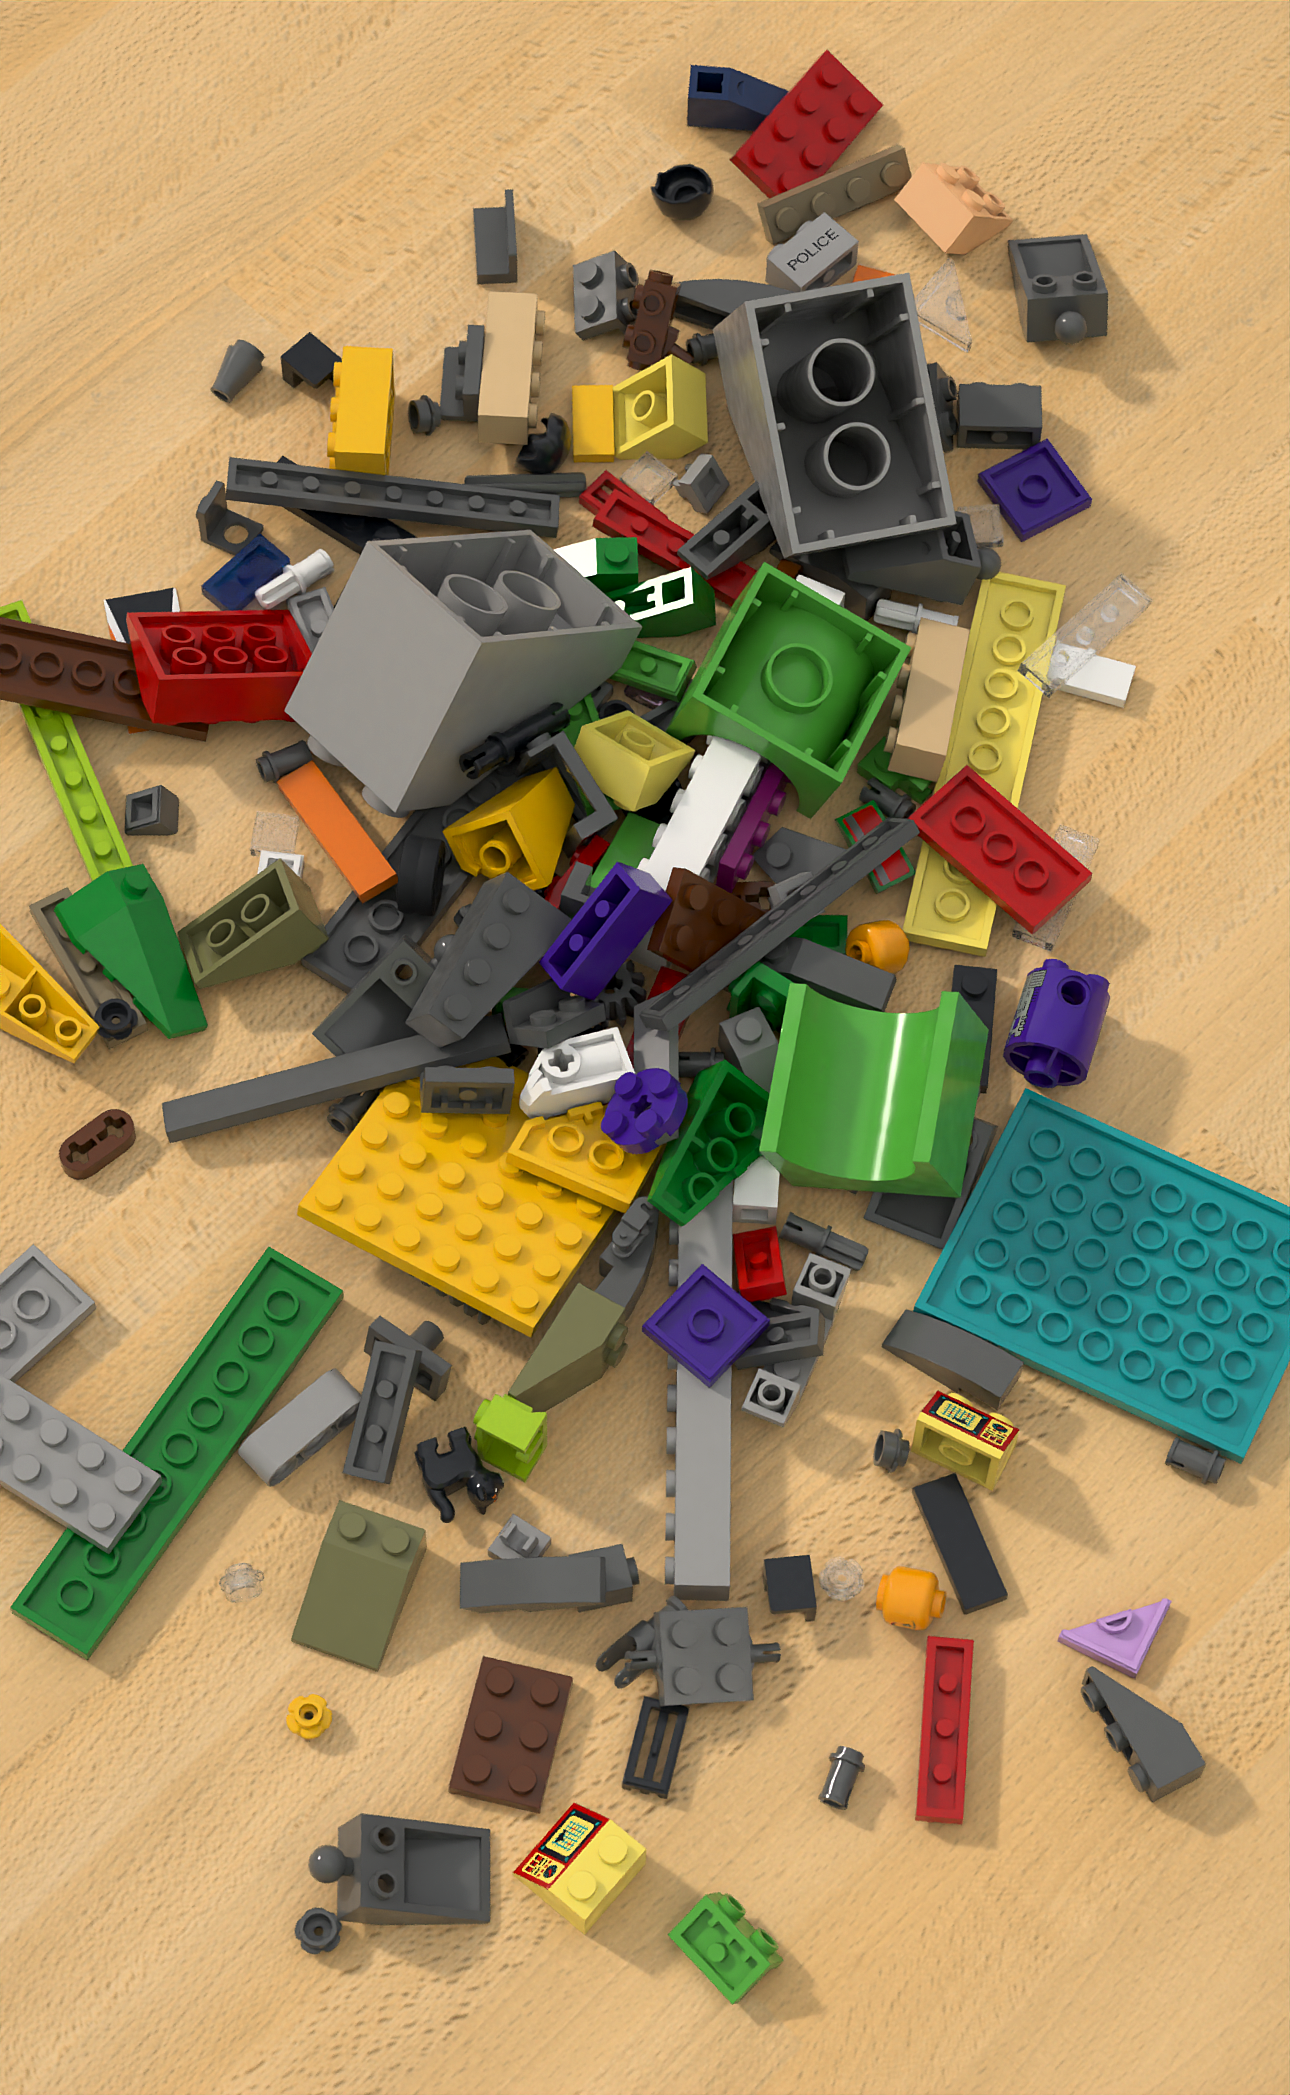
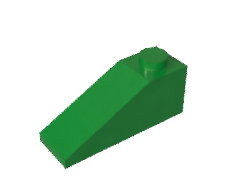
[554,537,638,593]
[604,567,716,638]

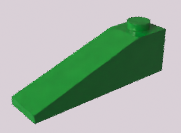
[54,864,208,1039]
[647,1059,769,1227]

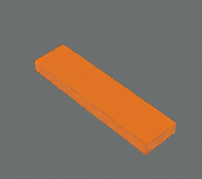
[276,760,398,904]

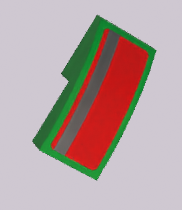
[835,800,915,894]

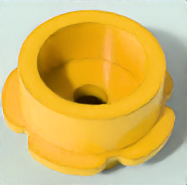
[286,1694,332,1739]

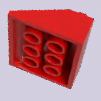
[126,610,312,726]

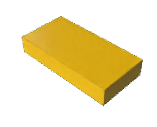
[572,385,614,463]

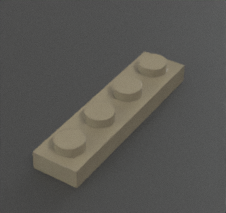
[757,144,912,244]
[29,887,148,1049]

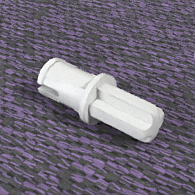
[255,549,334,610]
[874,598,959,634]

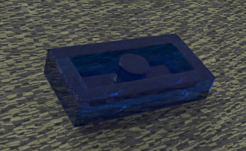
[201,534,290,611]

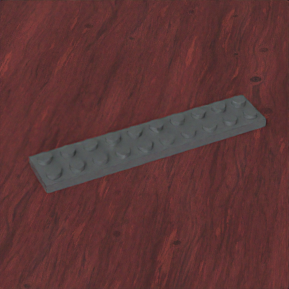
[301,681,613,994]

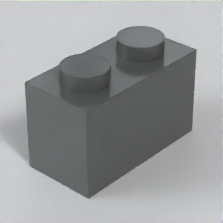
[956,382,1042,450]

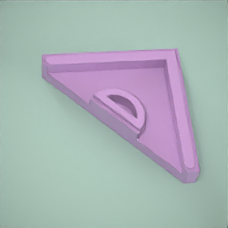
[1058,1598,1172,1679]

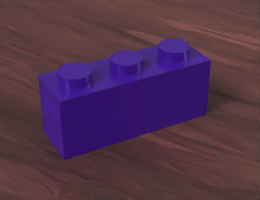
[539,862,673,1000]

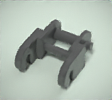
[612,1196,655,1259]

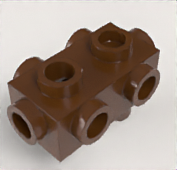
[623,270,695,371]

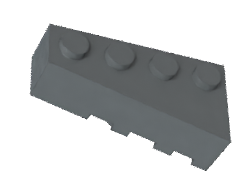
[405,872,572,1048]

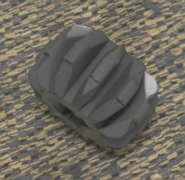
[575,960,647,1030]

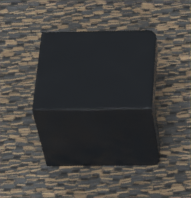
[280,332,342,389]
[762,1555,817,1622]

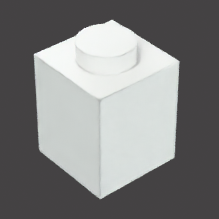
[732,1155,780,1225]

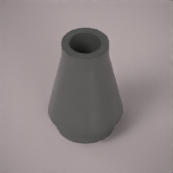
[210,339,265,403]

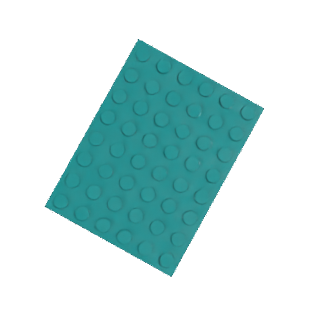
[913,1088,1290,1464]

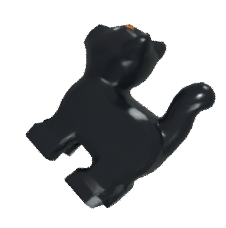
[414,1427,504,1523]

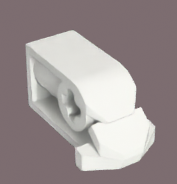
[519,1027,635,1120]

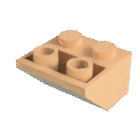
[894,163,1013,255]

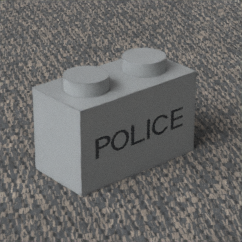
[766,212,859,293]

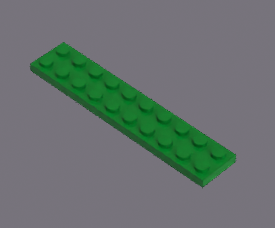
[10,1246,344,1660]

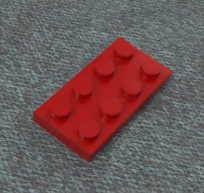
[729,50,883,198]
[908,765,1093,935]

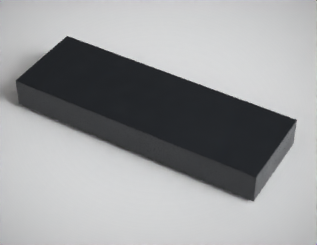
[912,1473,1008,1615]

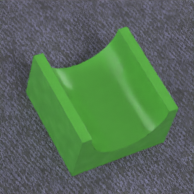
[665,562,912,819]
[759,983,989,1198]

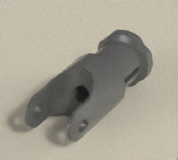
[596,1596,688,1689]

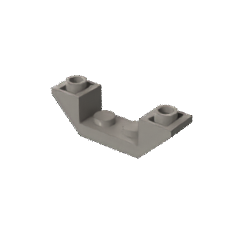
[741,1253,852,1427]

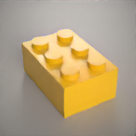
[327,346,396,475]

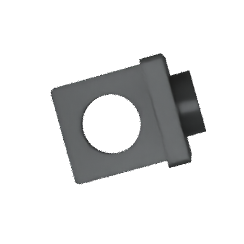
[196,480,264,560]

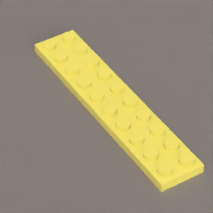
[903,572,1066,957]

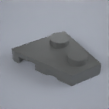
[752,827,847,884]
[734,1291,825,1370]

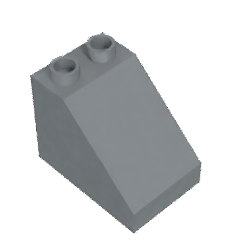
[713,273,957,558]
[284,530,642,818]

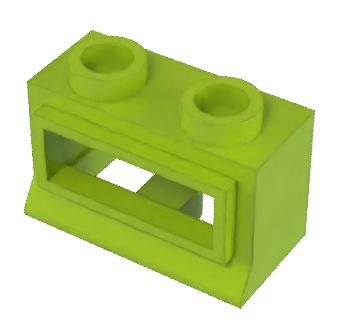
[473,1394,547,1482]

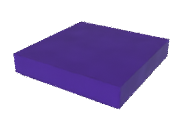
[977,439,1092,542]
[642,1264,770,1388]

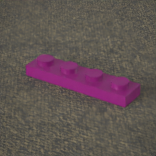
[716,762,793,893]

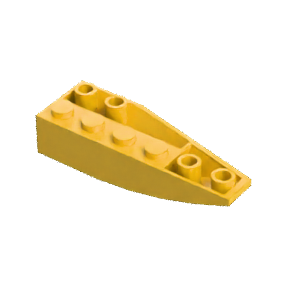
[0,924,100,1063]

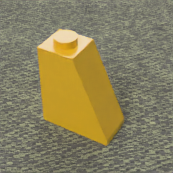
[442,767,575,891]

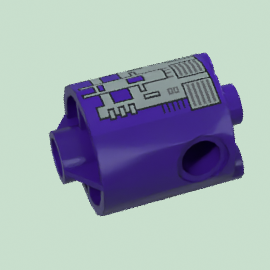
[1003,959,1110,1088]

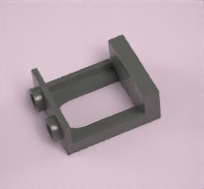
[514,731,618,859]

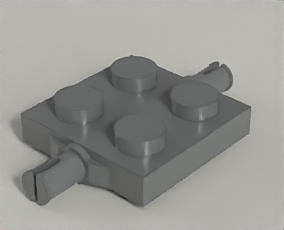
[625,1607,781,1706]

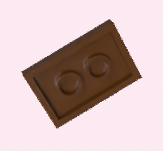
[647,867,766,994]
[449,1656,573,1814]

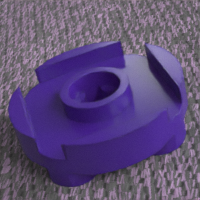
[601,1068,688,1154]

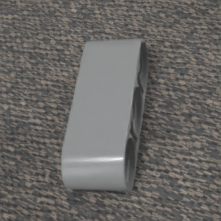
[238,1369,361,1487]

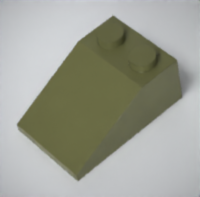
[178,858,329,989]
[508,1282,628,1412]
[291,1500,427,1672]

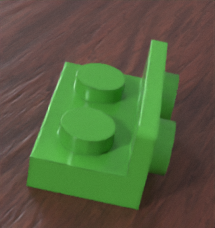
[668,1892,784,2005]

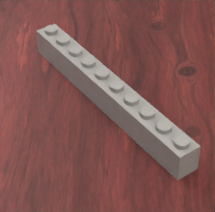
[665,1181,733,1601]

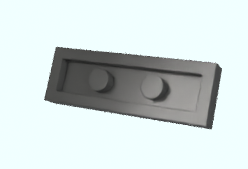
[343,1340,423,1484]

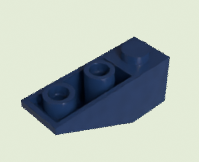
[687,65,788,131]

